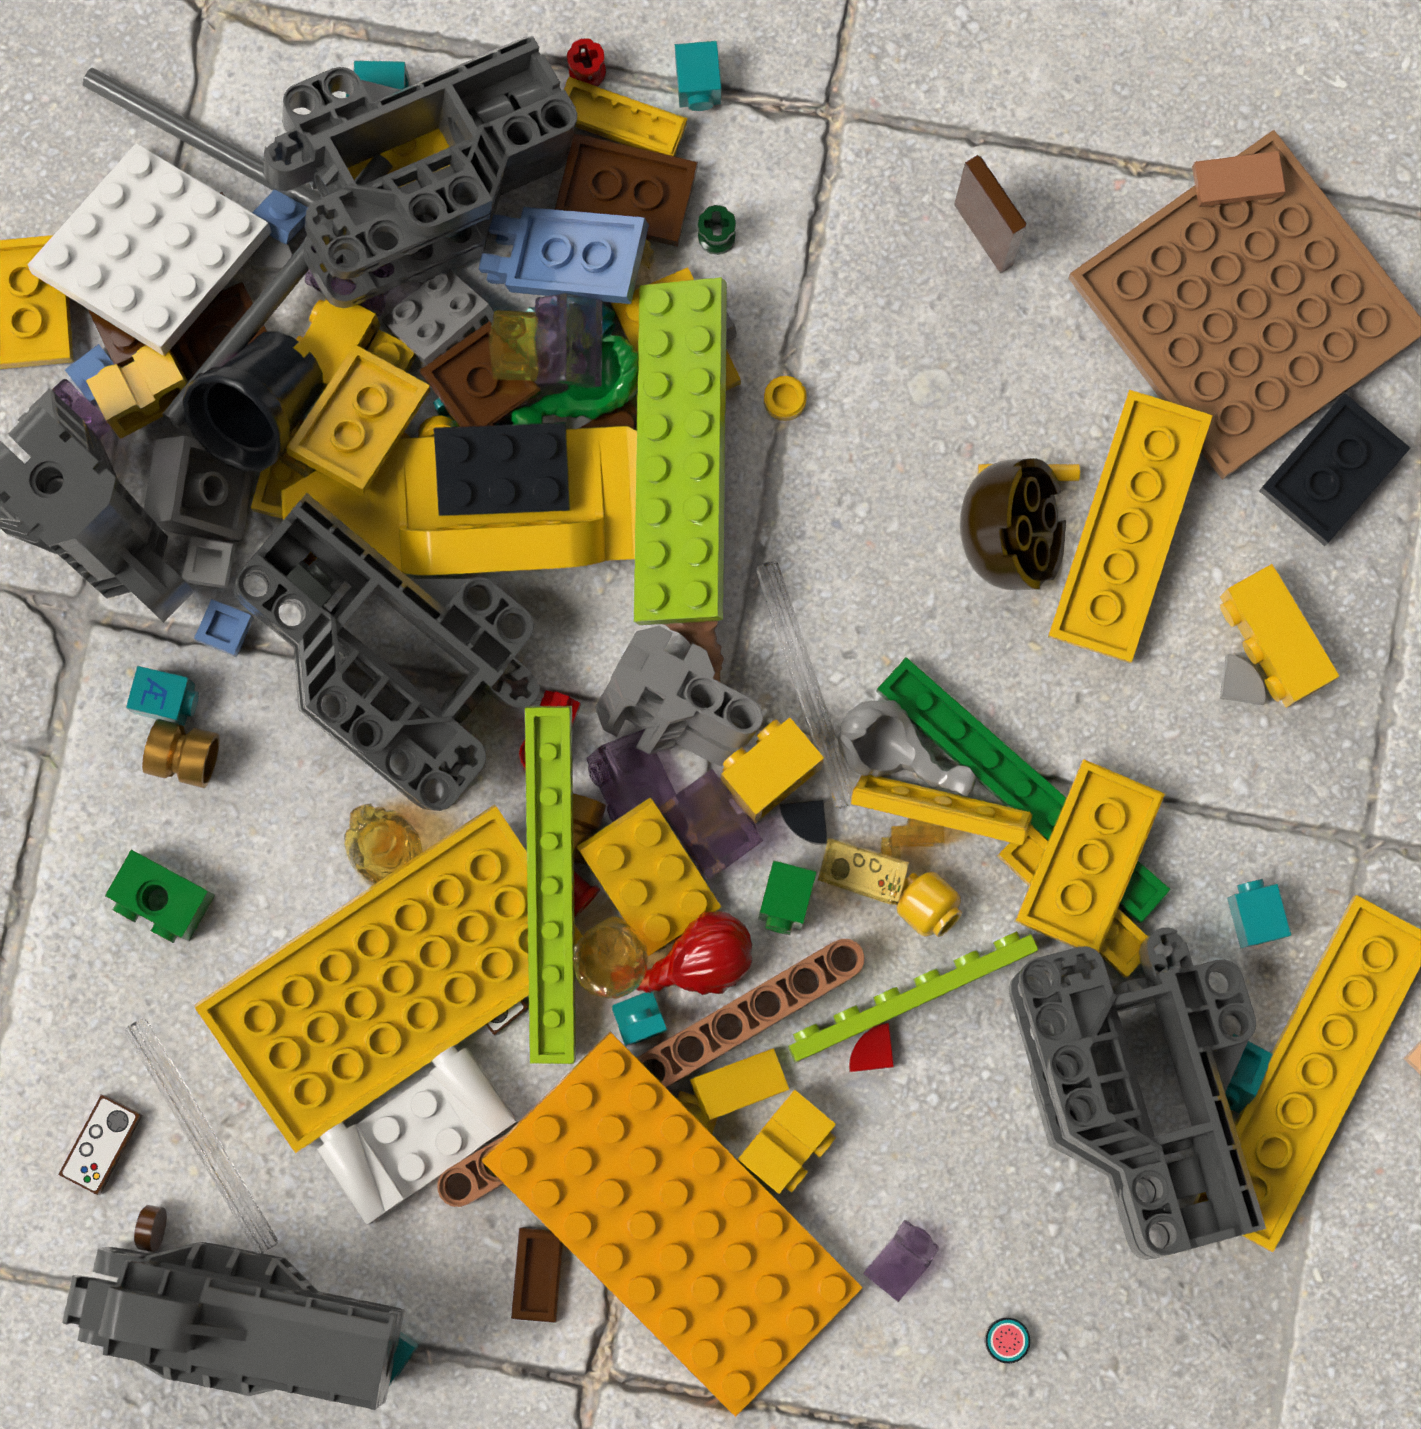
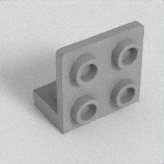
[382,271,508,366]

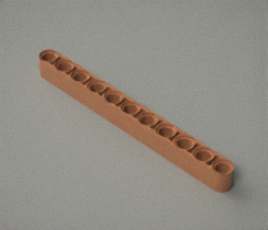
[437,939,864,1207]

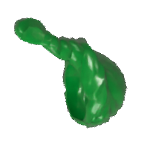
[511,335,639,424]

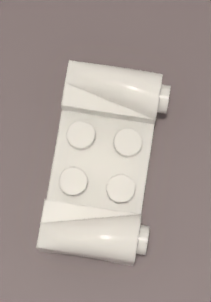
[317,1046,518,1225]

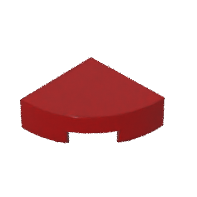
[849,1023,894,1072]

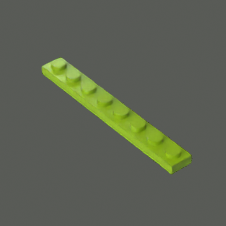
[525,706,576,1064]

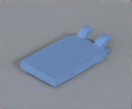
[479,207,649,304]

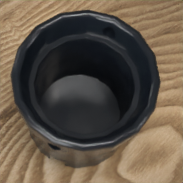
[182,331,324,472]

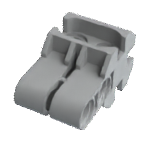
[595,626,763,766]

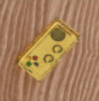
[818,838,909,905]

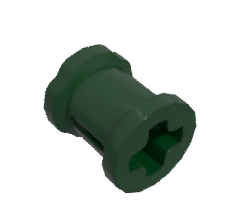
[698,205,736,255]

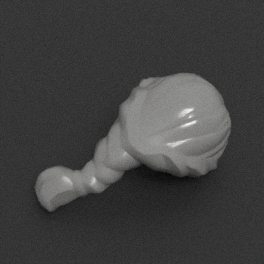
[838,700,976,797]

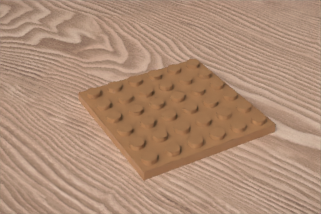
[1068,130,1421,480]

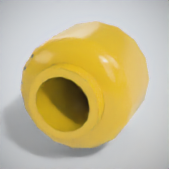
[896,871,962,937]

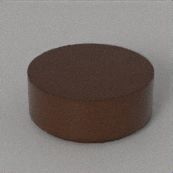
[134,1205,167,1252]

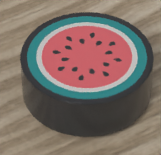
[984,1318,1030,1364]

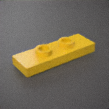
[563,77,687,157]

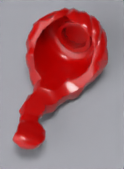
[610,911,753,995]

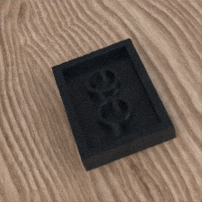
[1259,393,1410,546]
[434,422,570,516]

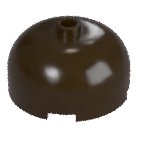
[960,458,1066,590]

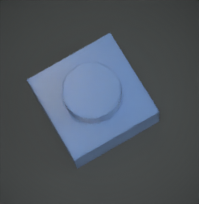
[252,189,308,245]
[65,344,114,407]
[194,599,254,658]

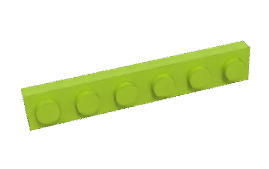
[788,931,1038,1063]

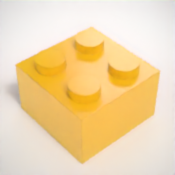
[721,717,824,825]

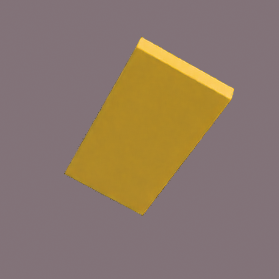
[1014,759,1165,953]

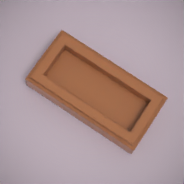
[1192,151,1286,207]

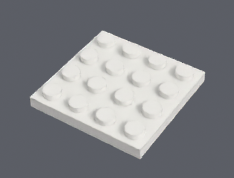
[27,143,271,356]

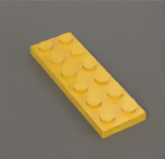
[1048,389,1213,664]

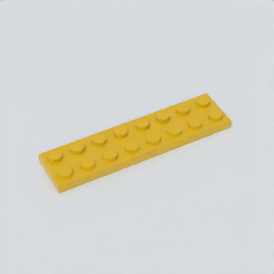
[1192,895,1421,1252]

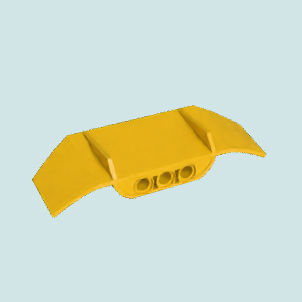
[281,426,637,575]

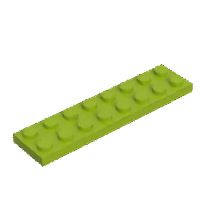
[634,277,727,626]

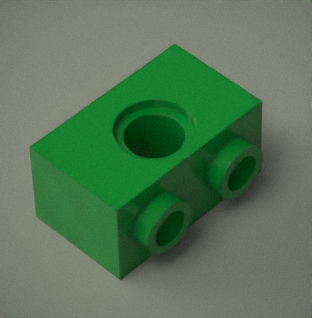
[105,850,215,943]
[758,860,817,935]

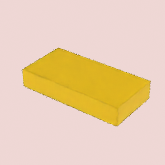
[690,1048,790,1122]

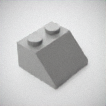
[144,436,253,542]

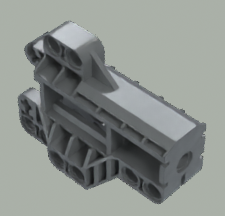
[263,36,577,308]
[0,388,195,623]
[233,493,540,811]
[1009,927,1266,1260]
[62,1242,405,1410]

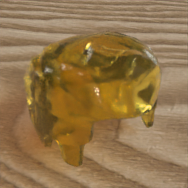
[344,803,423,886]
[573,916,648,999]

